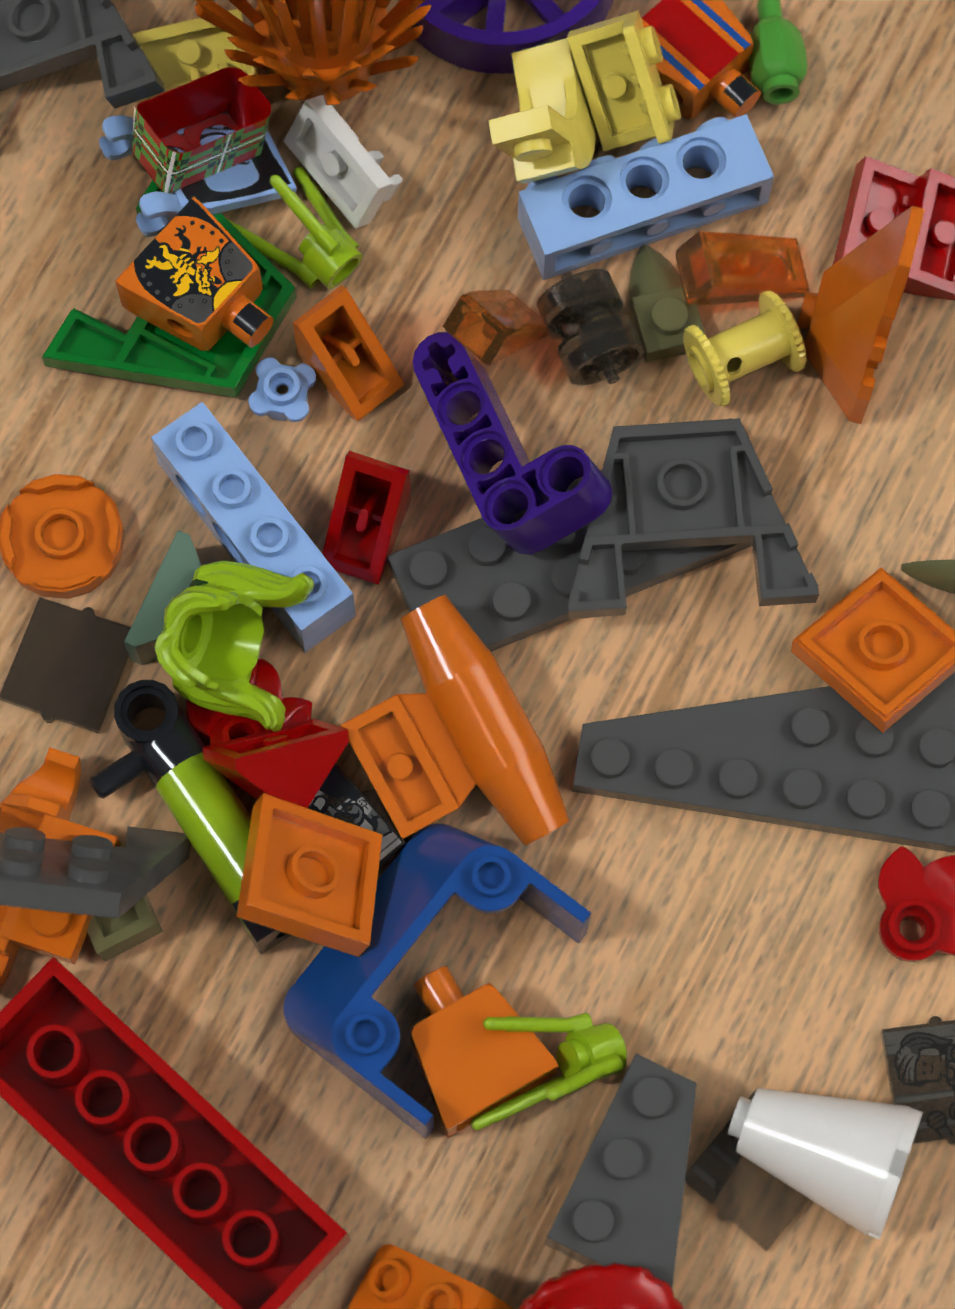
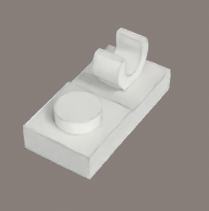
[283,95,403,229]

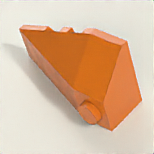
[797,206,925,424]

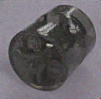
[536,269,644,386]

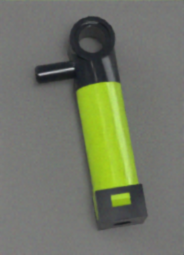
[89,680,291,954]

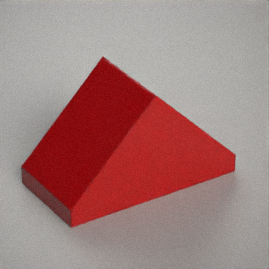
[322,451,411,585]
[202,719,349,808]

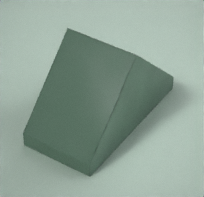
[124,530,202,665]

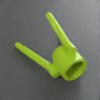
[226,166,363,289]
[471,1012,627,1130]

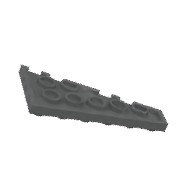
[572,672,955,853]

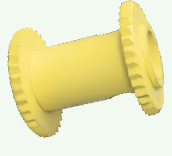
[683,290,807,407]

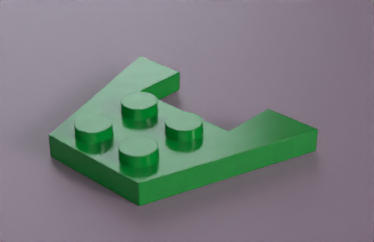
[42,180,297,398]

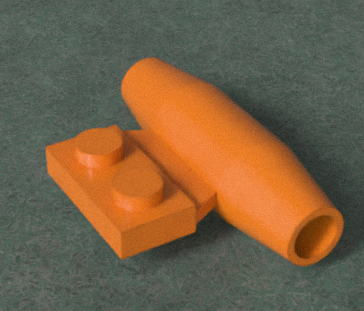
[340,594,570,846]

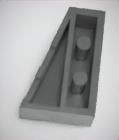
[544,1053,697,1288]

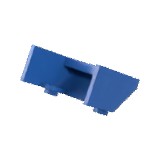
[284,824,591,1139]

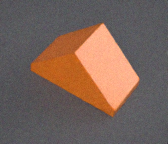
[293,285,405,421]

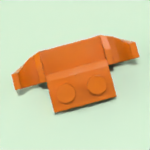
[0,747,121,990]

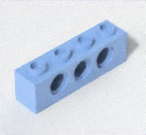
[517,114,774,280]
[151,402,356,653]

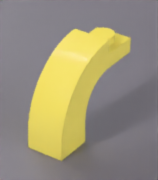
[488,38,596,184]

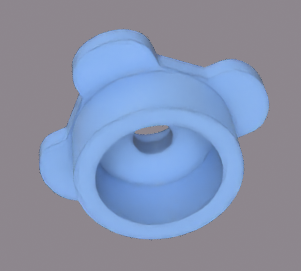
[248,357,316,422]

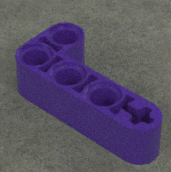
[412,332,612,554]

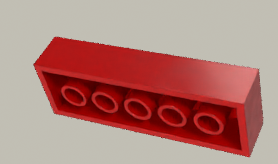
[0,956,350,1309]

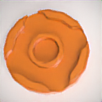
[0,474,125,599]

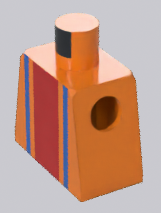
[641,0,761,119]

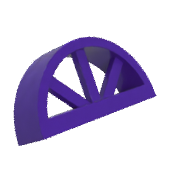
[410,0,614,74]

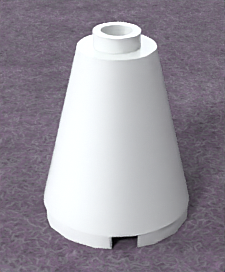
[728,1088,923,1239]

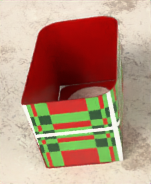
[131,67,271,193]

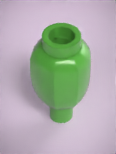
[749,0,808,104]

